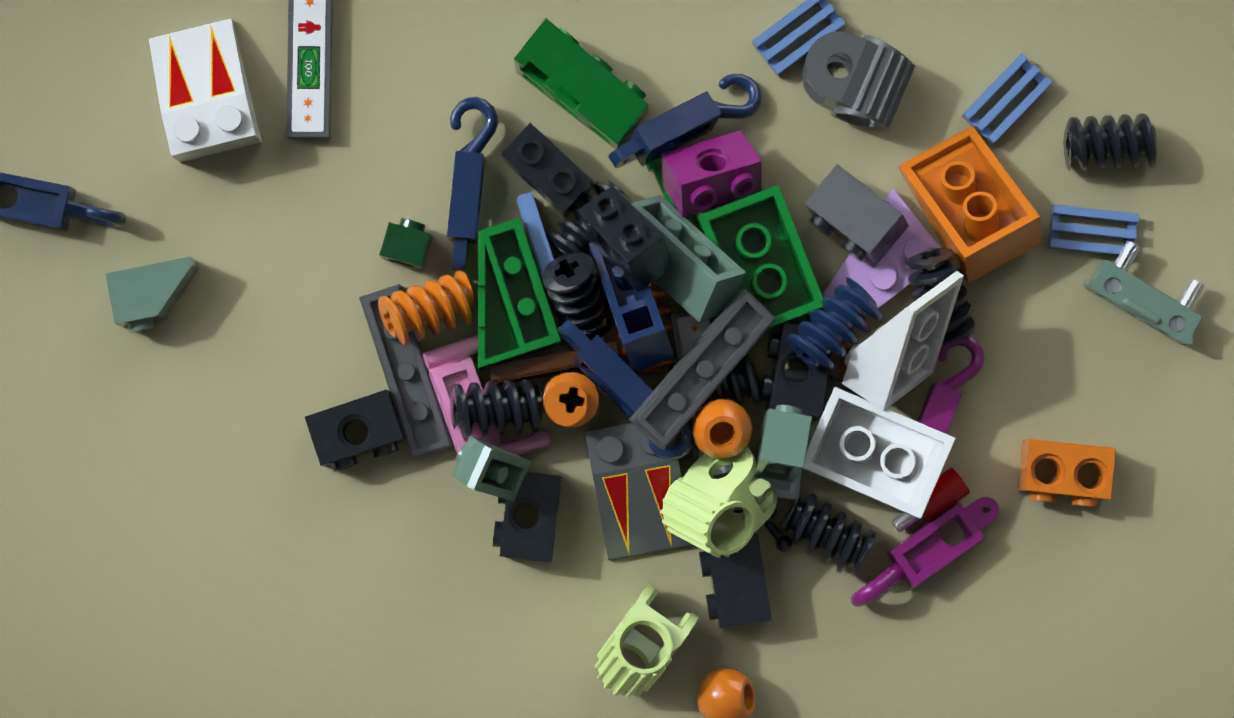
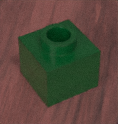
[379,218,433,271]

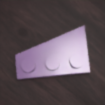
[822,188,940,317]

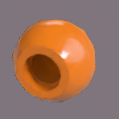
[691,399,753,460]
[696,668,756,718]

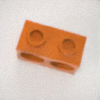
[1018,438,1116,507]

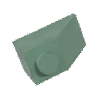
[105,257,198,333]
[754,405,812,482]
[453,435,531,501]

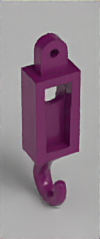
[917,335,985,434]
[850,497,999,607]

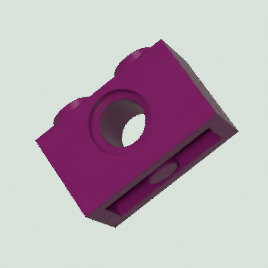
[661,130,762,217]

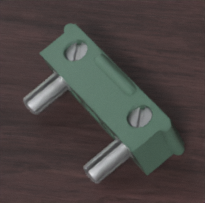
[1083,241,1204,344]

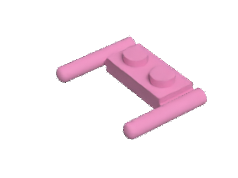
[423,335,551,456]

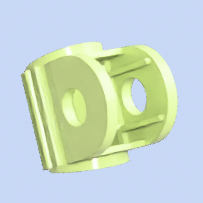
[660,446,777,558]
[595,582,699,699]

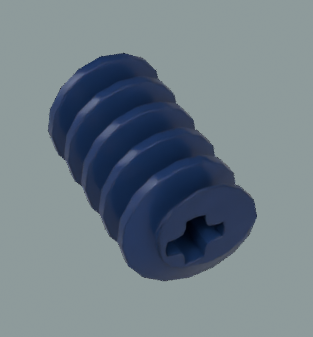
[786,277,883,371]

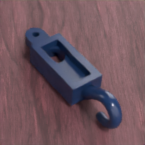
[608,73,762,168]
[447,96,498,272]
[0,172,126,231]
[558,320,694,460]

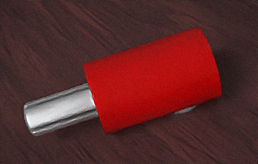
[892,467,970,532]

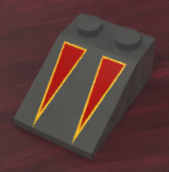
[585,423,692,560]

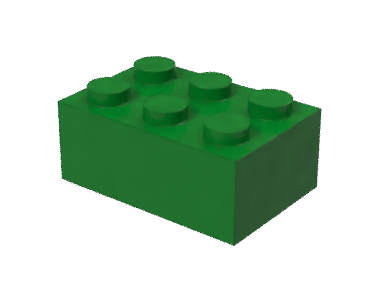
[696,185,824,332]

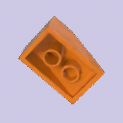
[899,125,1042,283]

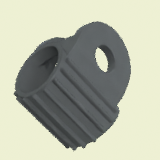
[802,31,916,130]

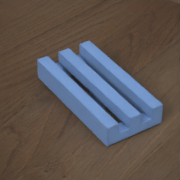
[752,0,846,76]
[962,53,1052,145]
[516,192,554,279]
[1048,205,1139,256]

